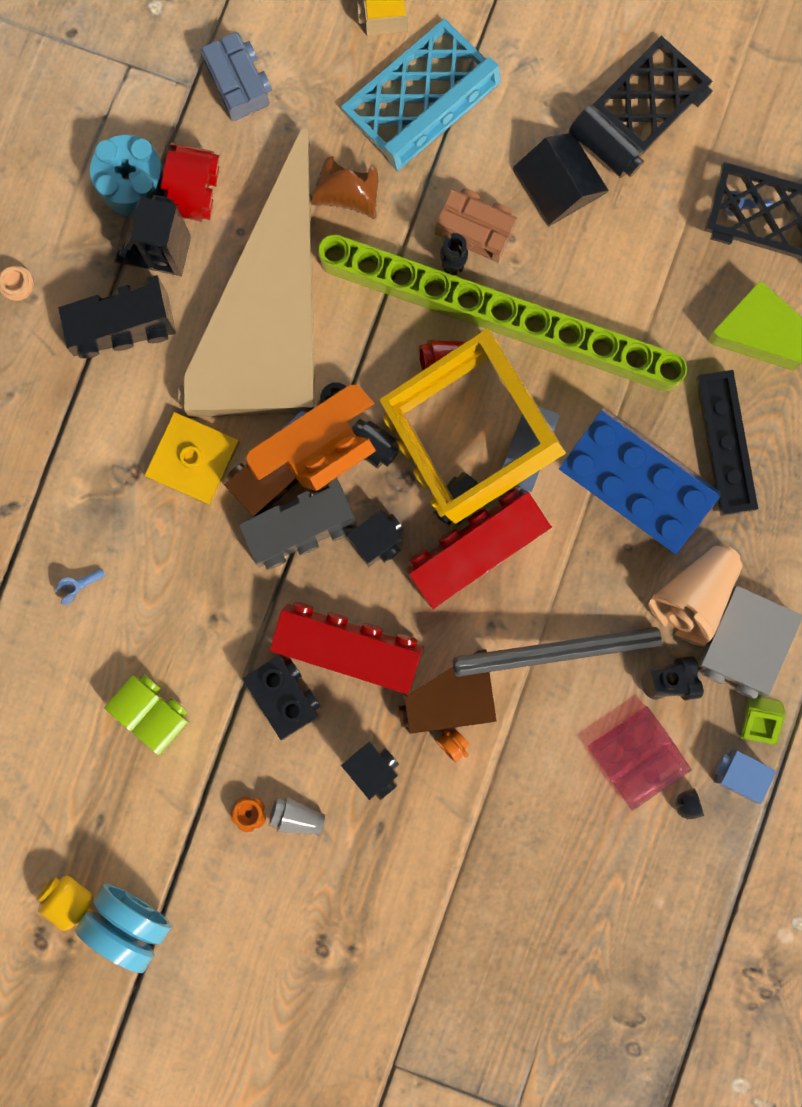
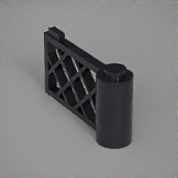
[568,35,713,178]
[705,162,802,259]

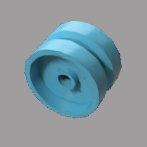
[75,884,173,973]

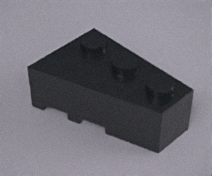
[114,195,191,277]
[58,275,176,359]

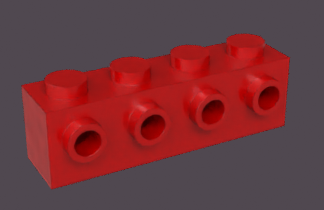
[404,488,552,609]
[270,602,424,695]

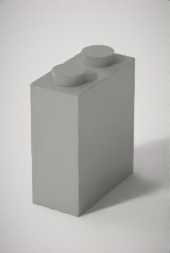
[698,586,802,699]

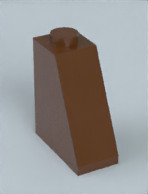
[399,649,497,734]

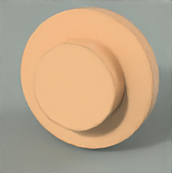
[0,265,34,301]

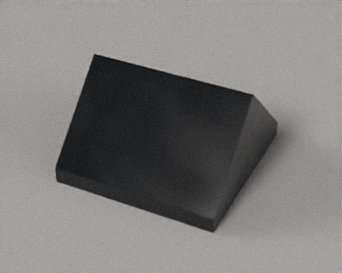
[513,133,609,227]

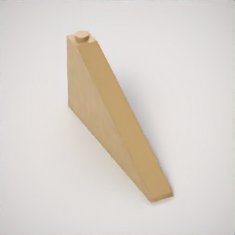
[178,129,315,417]

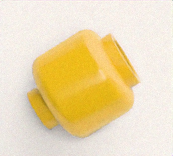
[36,875,93,931]

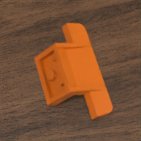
[246,385,376,491]

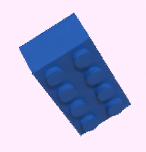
[559,408,721,555]

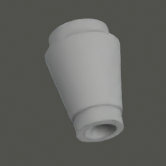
[269,797,325,836]

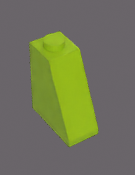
[707,280,802,371]

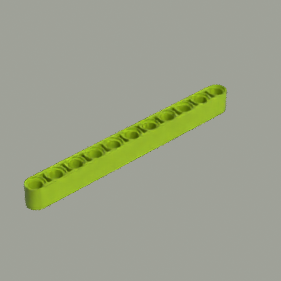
[318,235,687,392]

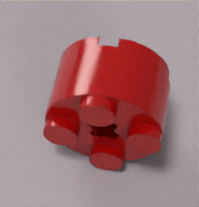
[161,143,220,222]

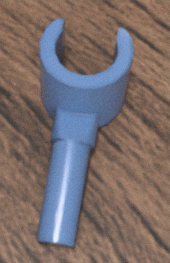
[724,191,773,217]
[54,569,105,605]

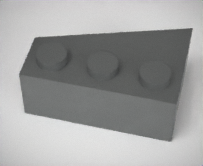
[239,478,356,570]

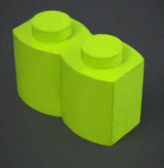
[104,674,190,756]

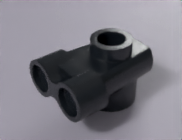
[642,656,704,701]

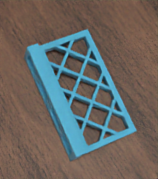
[341,18,501,172]

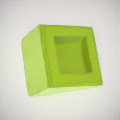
[740,697,786,745]

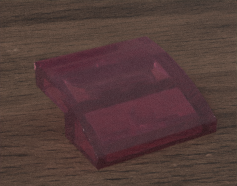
[588,706,692,811]

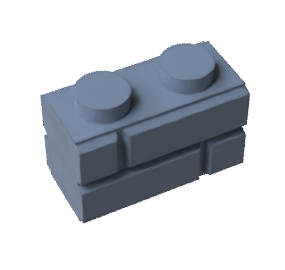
[200,32,272,121]

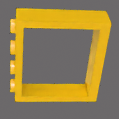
[379,328,566,524]

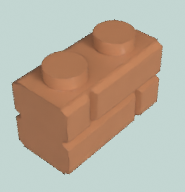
[435,189,517,263]

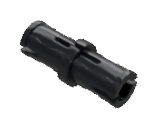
[440,233,468,275]

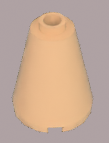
[648,545,742,646]

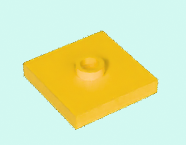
[145,412,240,506]

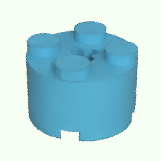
[90,135,165,216]

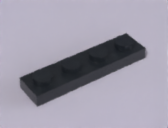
[696,370,758,516]

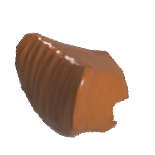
[311,156,379,219]

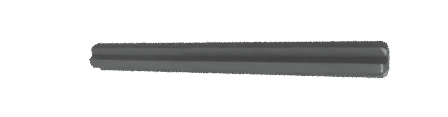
[452,627,662,677]

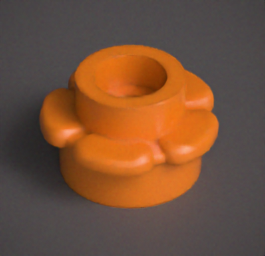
[436,729,469,763]
[231,796,266,832]

